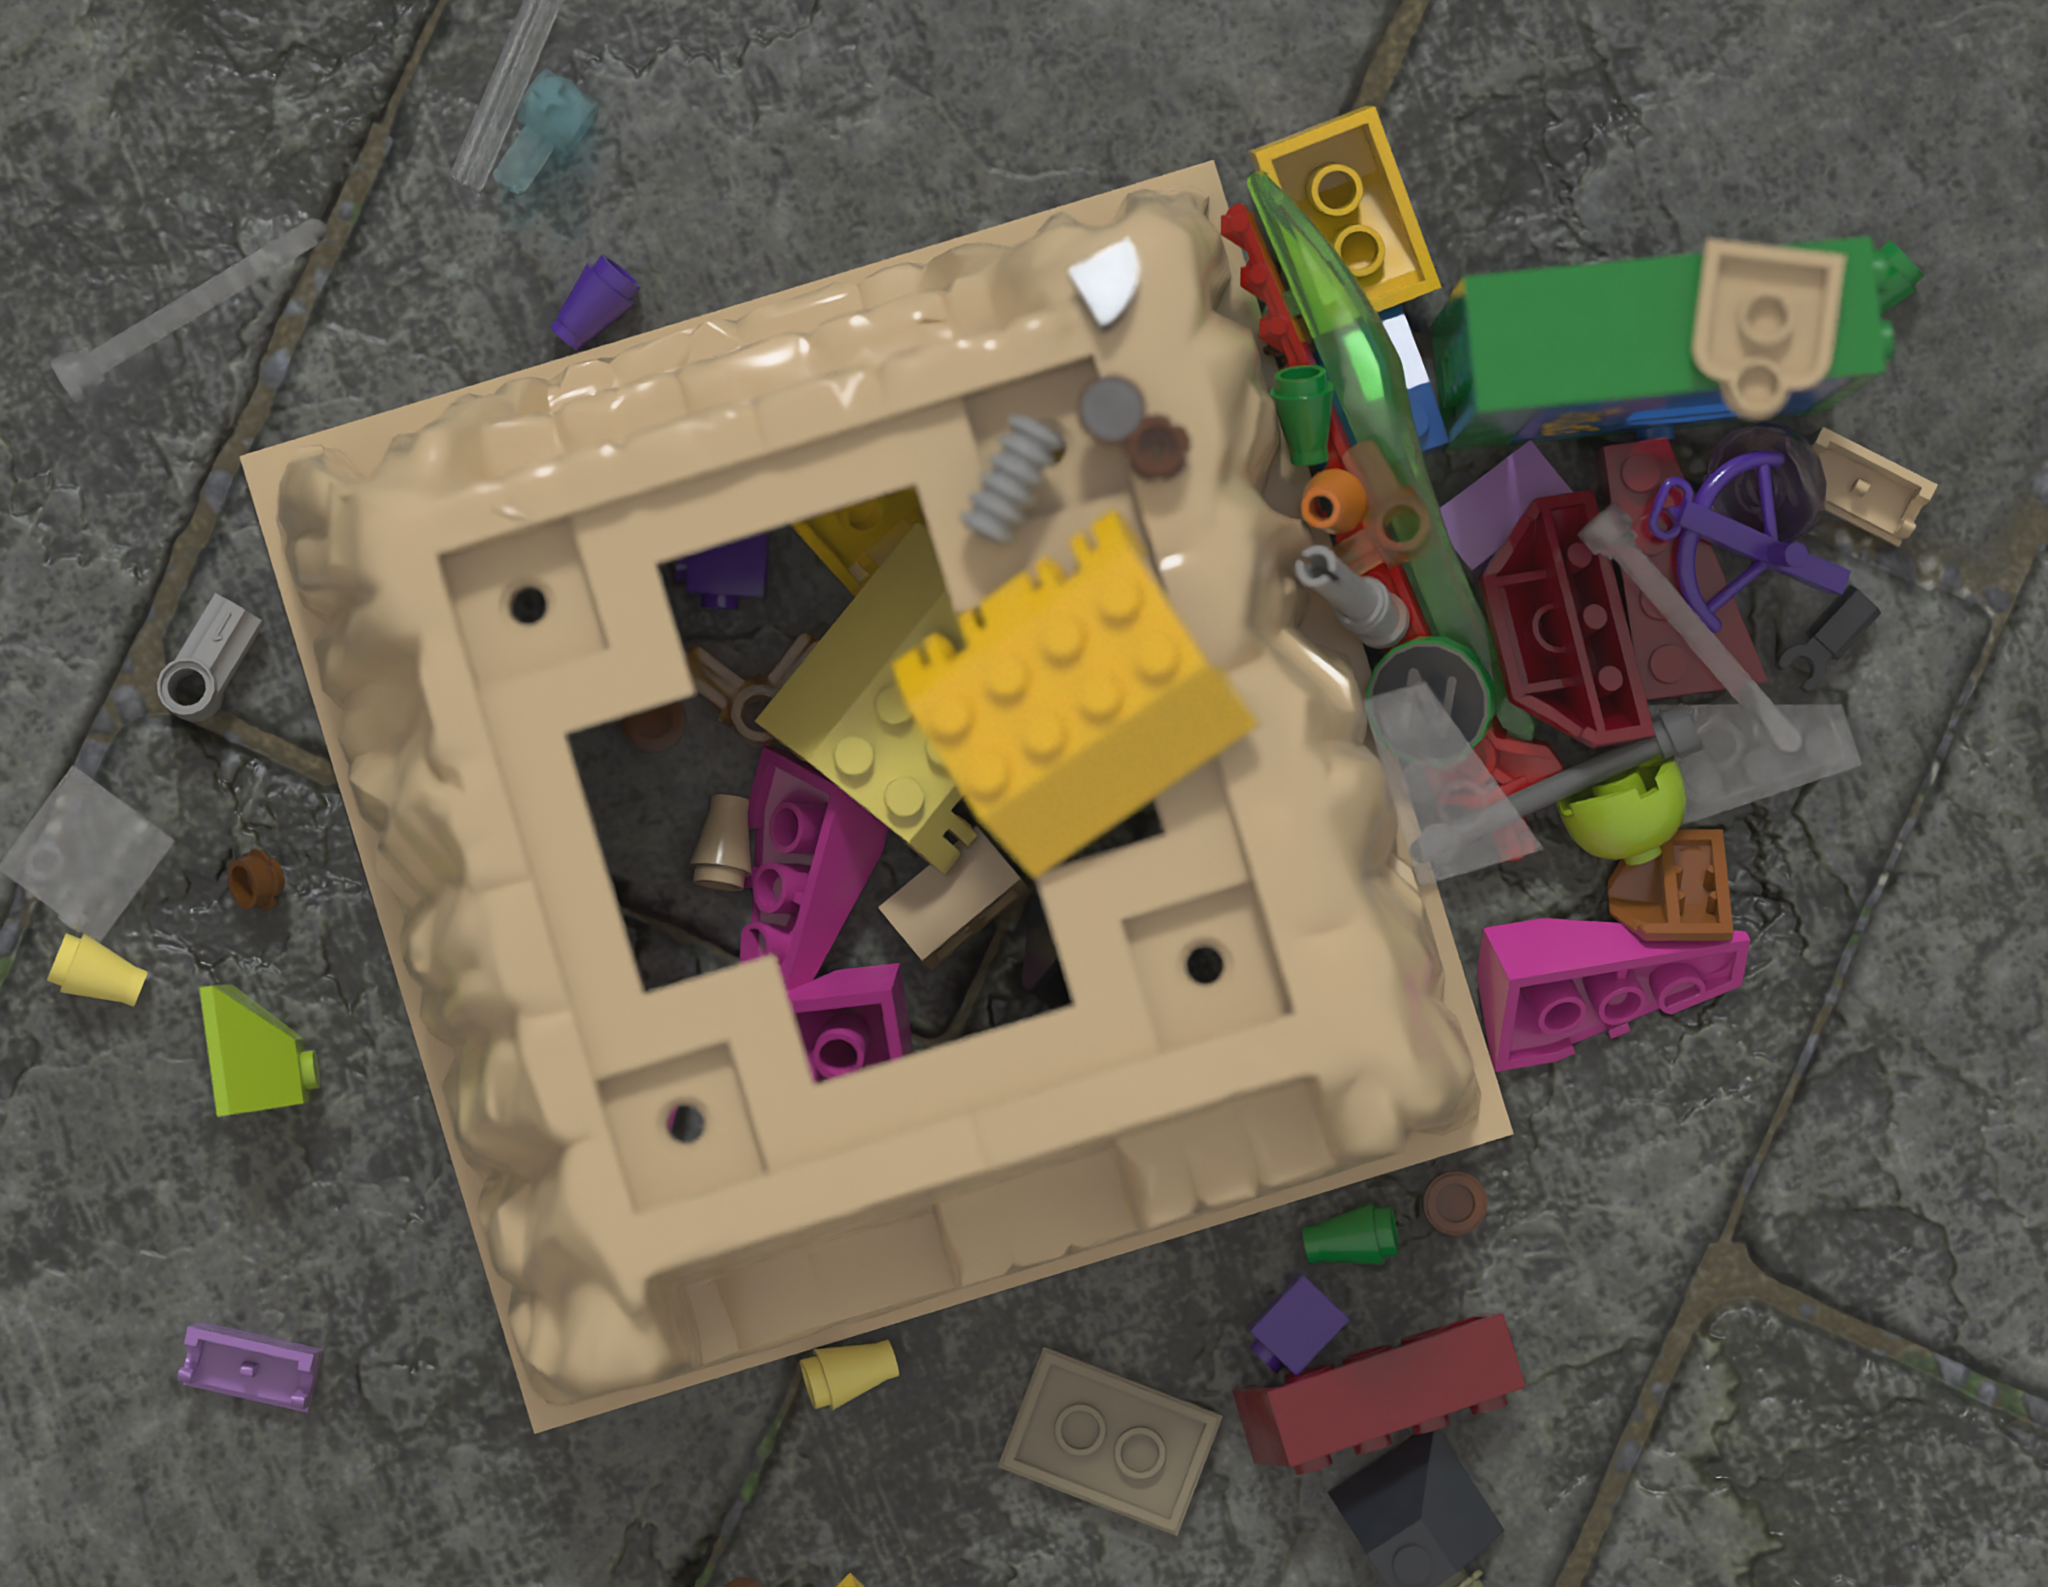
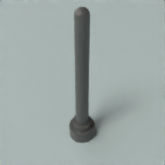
[1409,703,1704,862]

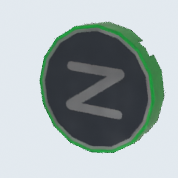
[1366,636,1496,765]

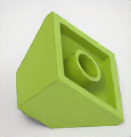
[199,985,320,1117]

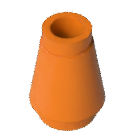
[1302,469,1367,534]

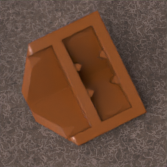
[1607,829,1734,941]

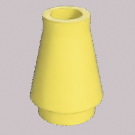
[47,933,148,1007]
[800,1339,899,1411]

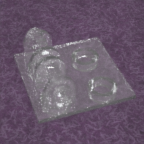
[0,765,176,943]

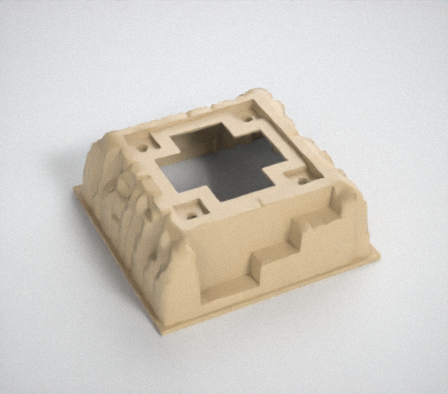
[240,160,1514,1434]

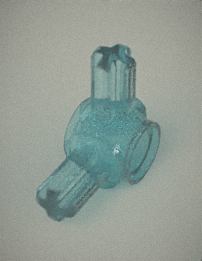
[493,69,600,195]

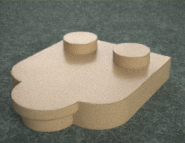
[1691,239,1845,419]

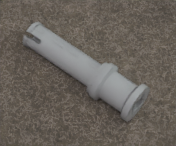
[1296,546,1410,649]

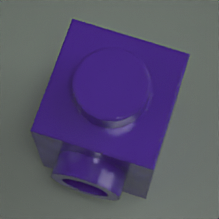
[676,532,770,610]

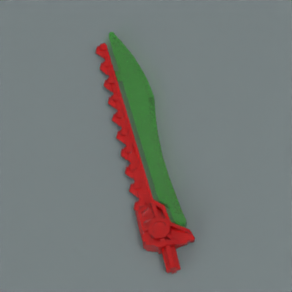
[1221,170,1564,863]

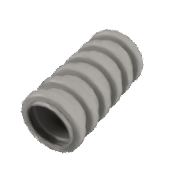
[959,414,1065,546]

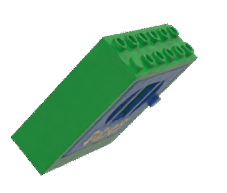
[1430,236,1894,452]

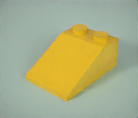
[1248,106,1442,334]

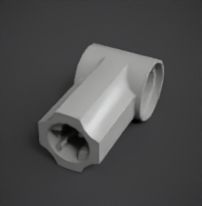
[157,593,265,722]

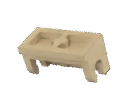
[1807,427,1938,547]
[878,826,1029,971]

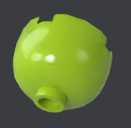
[1556,755,1687,866]

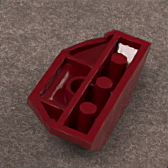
[1478,489,1655,748]

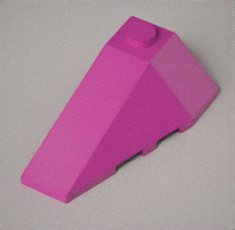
[740,746,889,991]
[1476,918,1750,1072]
[786,963,914,1085]

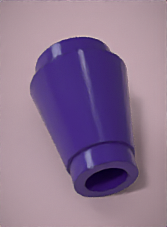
[550,254,641,351]

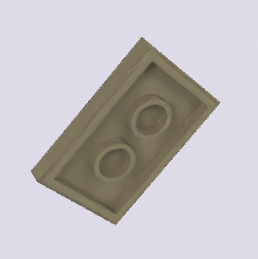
[998,1345,1223,1536]

